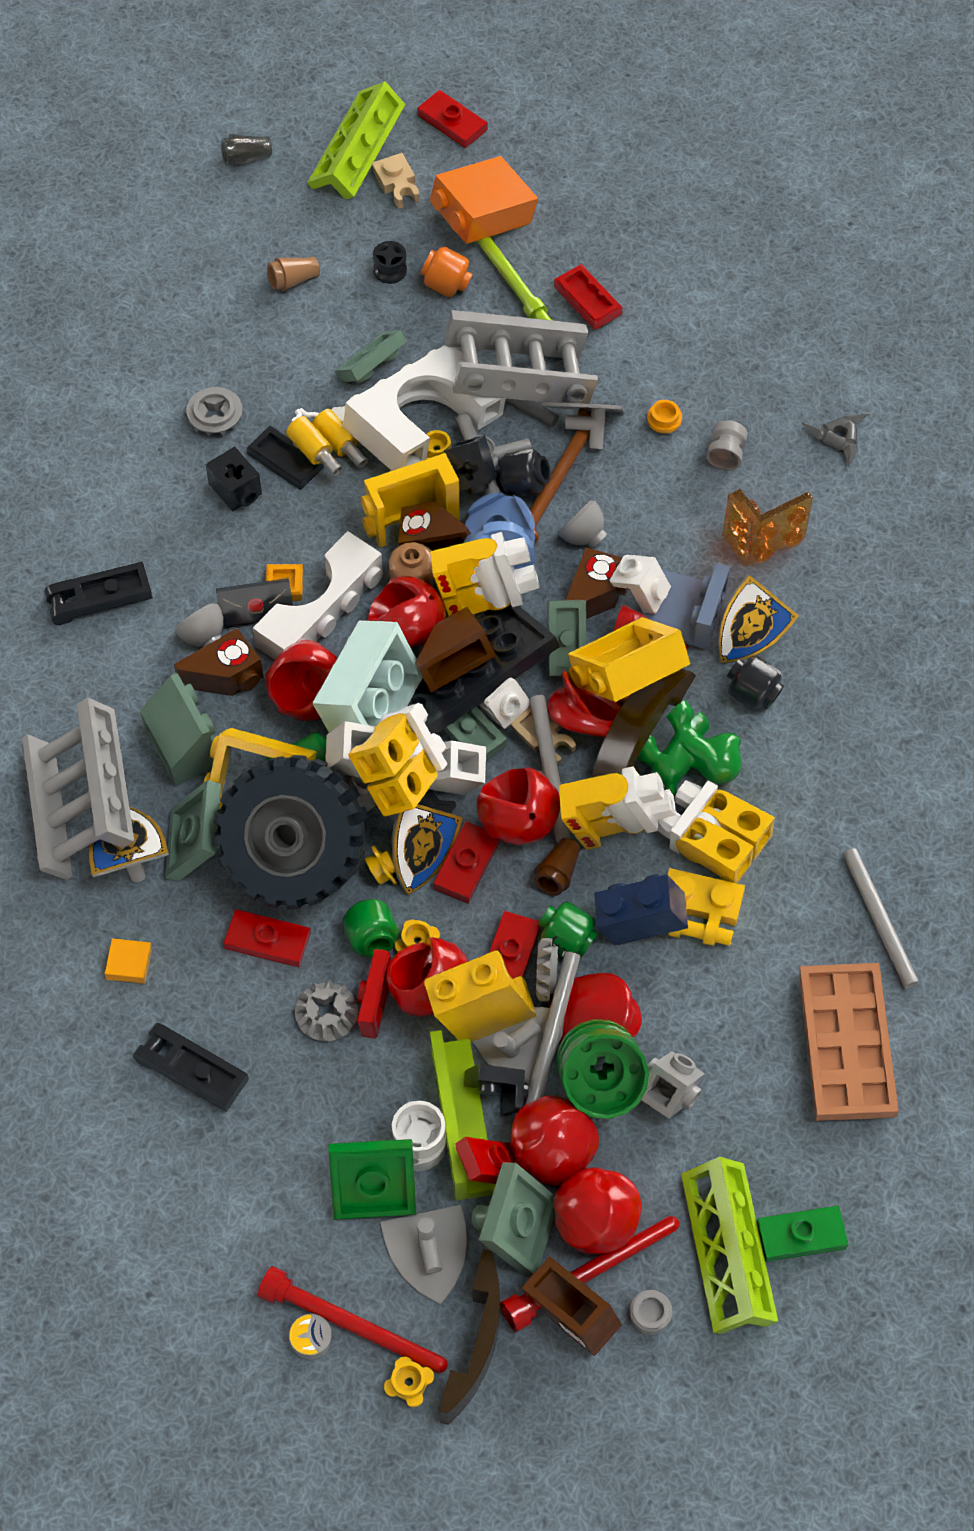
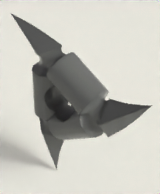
[801,414,870,468]

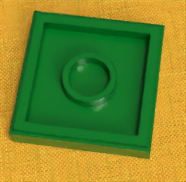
[328,1139,416,1220]

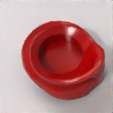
[547,670,623,737]
[547,973,642,1045]

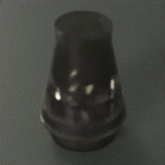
[221,134,272,168]

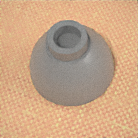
[559,501,607,549]
[175,603,224,647]

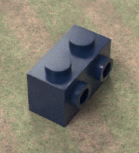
[594,874,688,945]

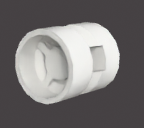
[392,1100,446,1171]

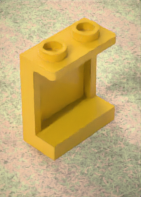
[360,453,460,548]
[424,951,537,1043]

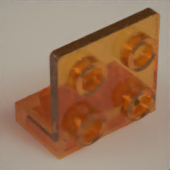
[722,489,813,567]

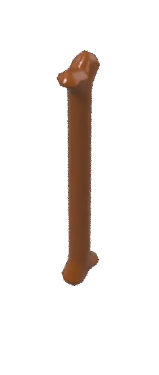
[529,410,606,542]

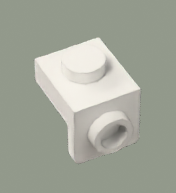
[610,555,671,614]
[477,678,531,729]

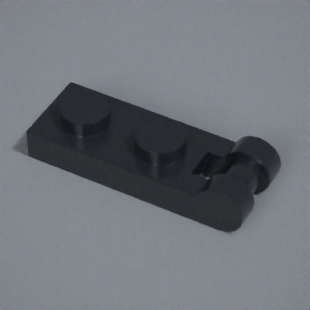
[44,561,153,625]
[132,1023,249,1112]

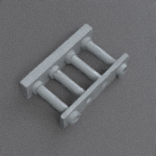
[444,310,598,404]
[22,697,135,880]

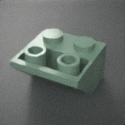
[140,673,215,787]

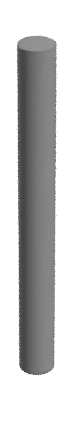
[530,695,571,843]
[843,848,919,989]
[524,952,580,1106]

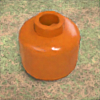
[420,247,473,298]

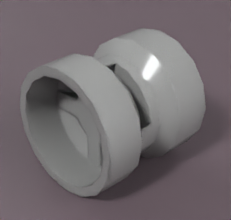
[706,420,748,470]

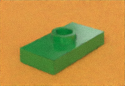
[757,1205,848,1262]

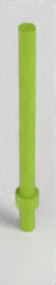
[477,237,552,321]

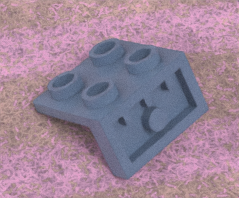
[641,563,730,649]

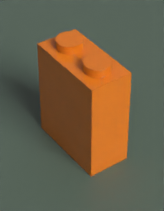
[429,156,538,244]

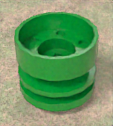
[556,1019,649,1119]

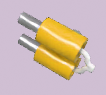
[286,408,368,476]

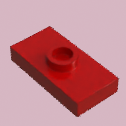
[417,89,488,149]
[554,264,622,330]
[433,821,501,904]
[223,909,311,968]
[489,911,541,979]
[357,949,391,1039]
[455,1137,515,1184]

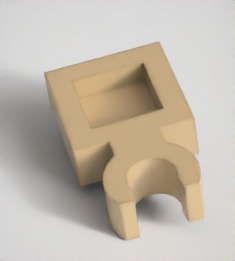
[372,153,419,208]
[509,706,576,766]

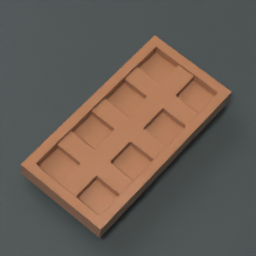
[799,963,899,1121]

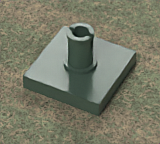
[165,780,221,881]
[472,1163,555,1276]

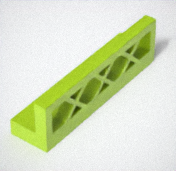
[307,81,406,199]
[430,1030,495,1201]
[681,1157,778,1334]

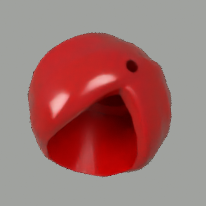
[368,576,446,648]
[265,640,338,721]
[476,767,560,845]
[386,937,469,1017]
[510,1095,599,1186]
[553,1167,642,1254]

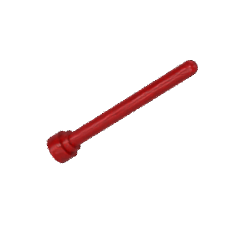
[500,1216,680,1333]
[257,1266,448,1373]

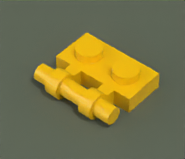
[668,868,745,946]

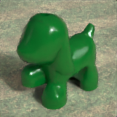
[637,700,742,798]

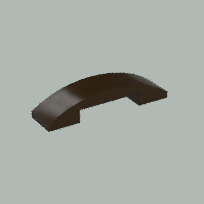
[592,668,696,778]
[439,1249,500,1425]

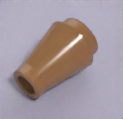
[267,256,320,291]

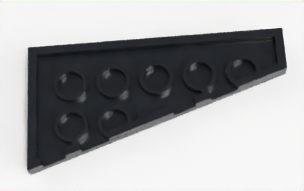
[407,604,560,734]

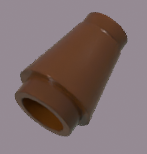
[534,838,581,896]

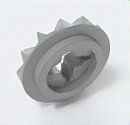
[186,387,243,437]
[536,938,558,1002]
[294,979,359,1042]

